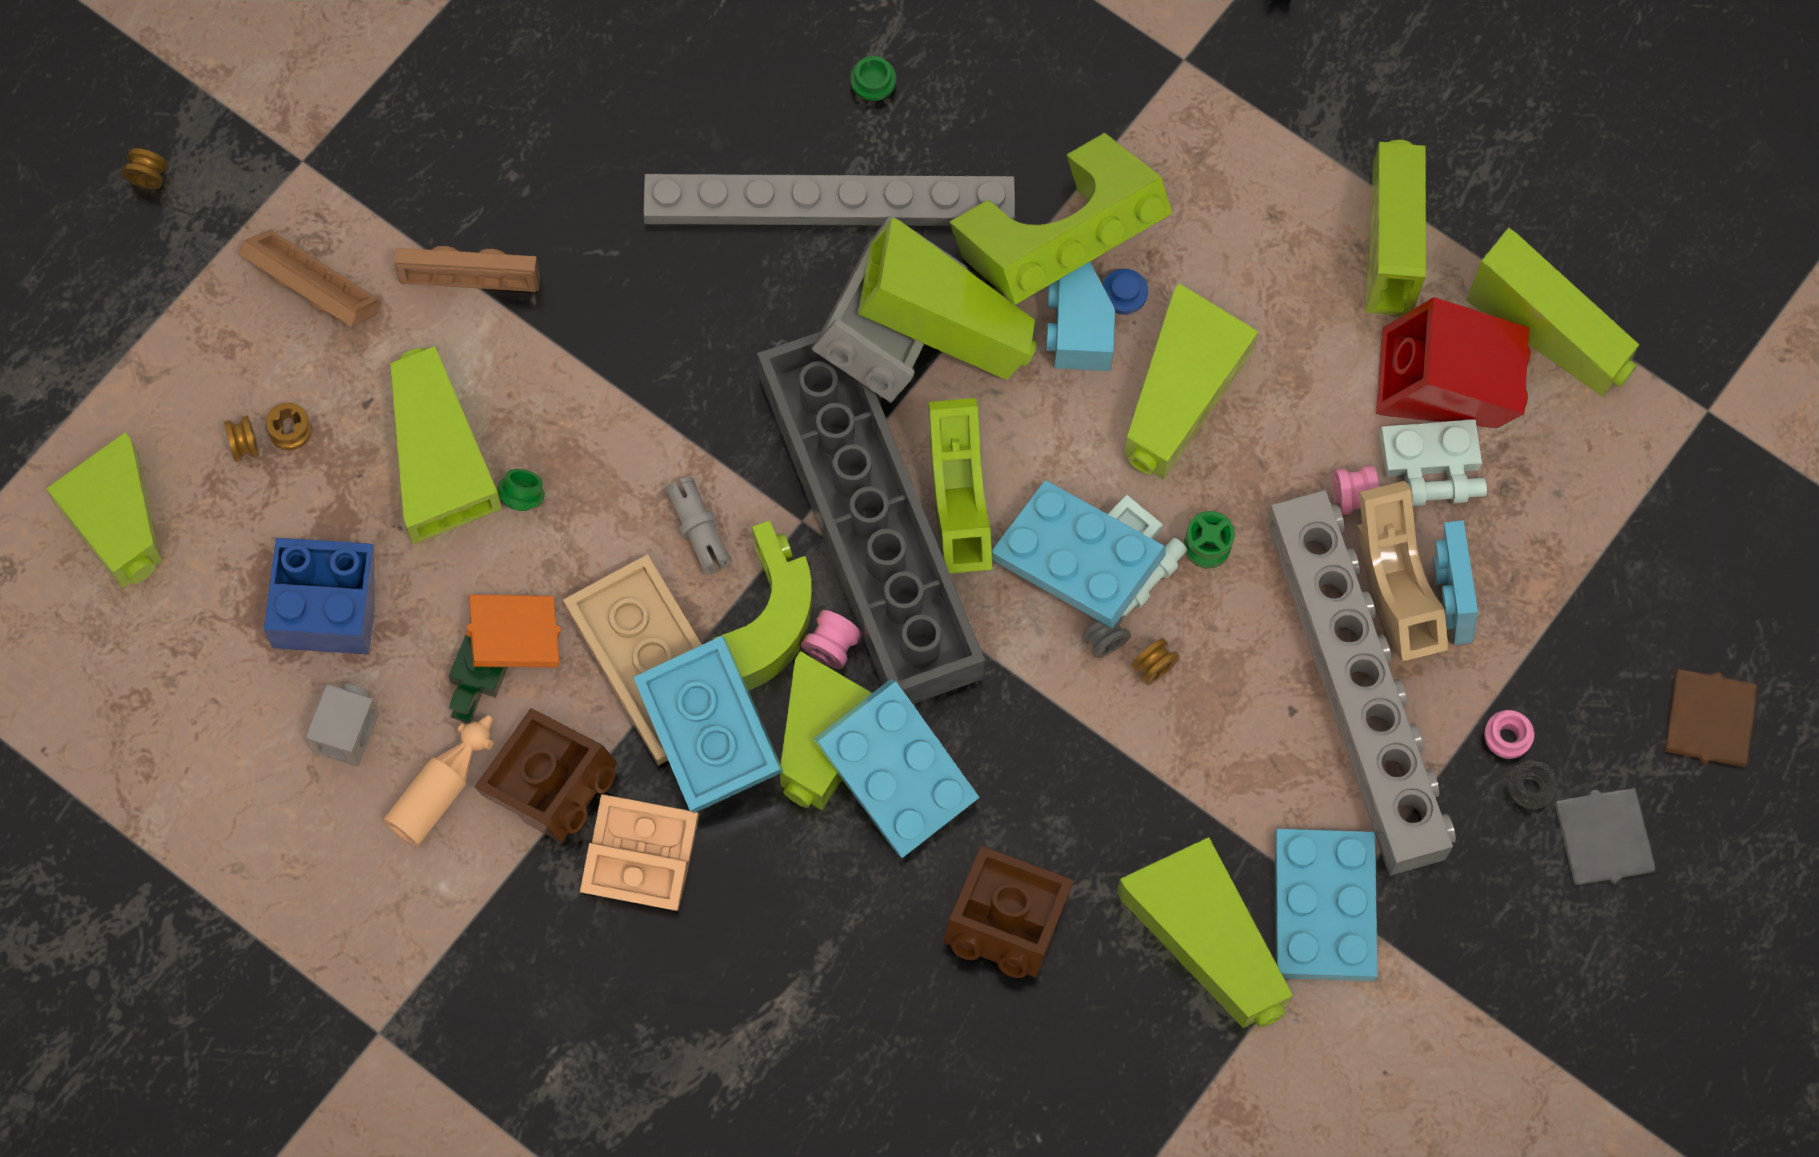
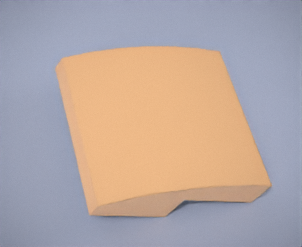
[580,794,700,911]

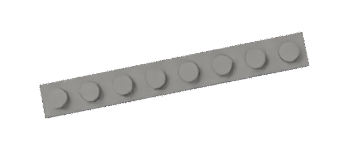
[644,174,1015,226]

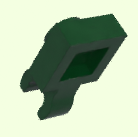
[449,635,508,723]

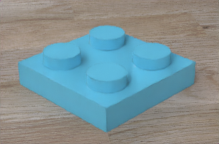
[1433,520,1478,645]

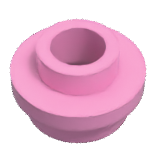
[1484,710,1534,759]

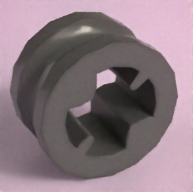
[1082,617,1131,658]

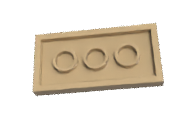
[563,554,702,766]

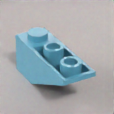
[1046,262,1115,371]

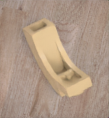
[1357,481,1449,662]

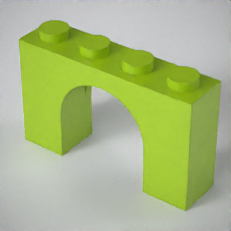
[950,133,1172,305]

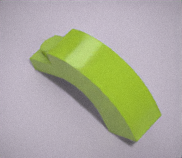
[928,398,993,574]
[713,520,812,691]

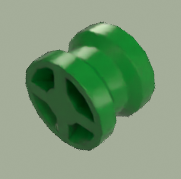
[1184,511,1235,569]

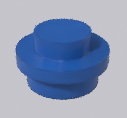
[1103,269,1148,315]

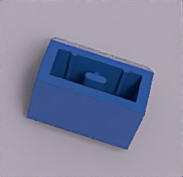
[264,538,375,655]

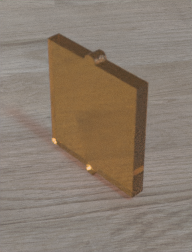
[1665,669,1757,767]

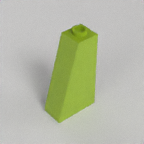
[1365,140,1426,316]
[858,217,1036,380]
[1466,228,1639,397]
[1124,283,1259,479]
[390,346,502,544]
[1117,837,1293,1028]

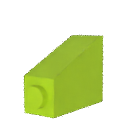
[46,432,162,589]
[780,651,872,810]

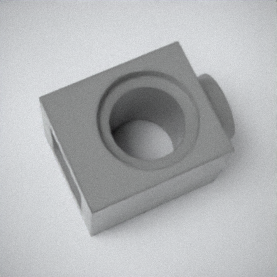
[305,684,379,767]

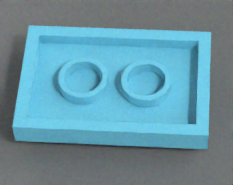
[992,480,1166,628]
[633,636,783,813]
[813,679,980,858]
[1274,829,1378,981]

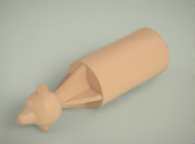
[383,715,494,847]

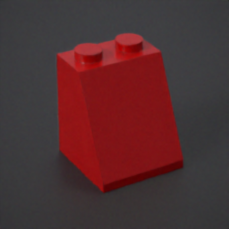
[1376,297,1531,428]

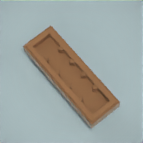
[239,230,381,327]
[394,246,540,292]

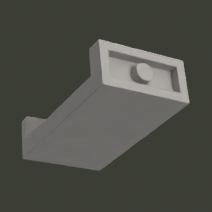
[812,215,968,402]

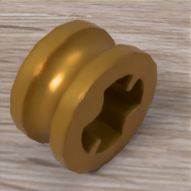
[121,148,169,189]
[266,403,311,451]
[224,415,259,462]
[1131,638,1180,685]

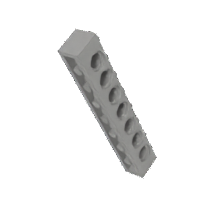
[1266,490,1456,876]

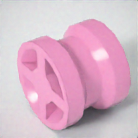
[1332,465,1379,516]
[801,610,862,669]

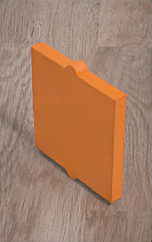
[466,594,561,668]

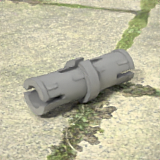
[665,477,732,575]

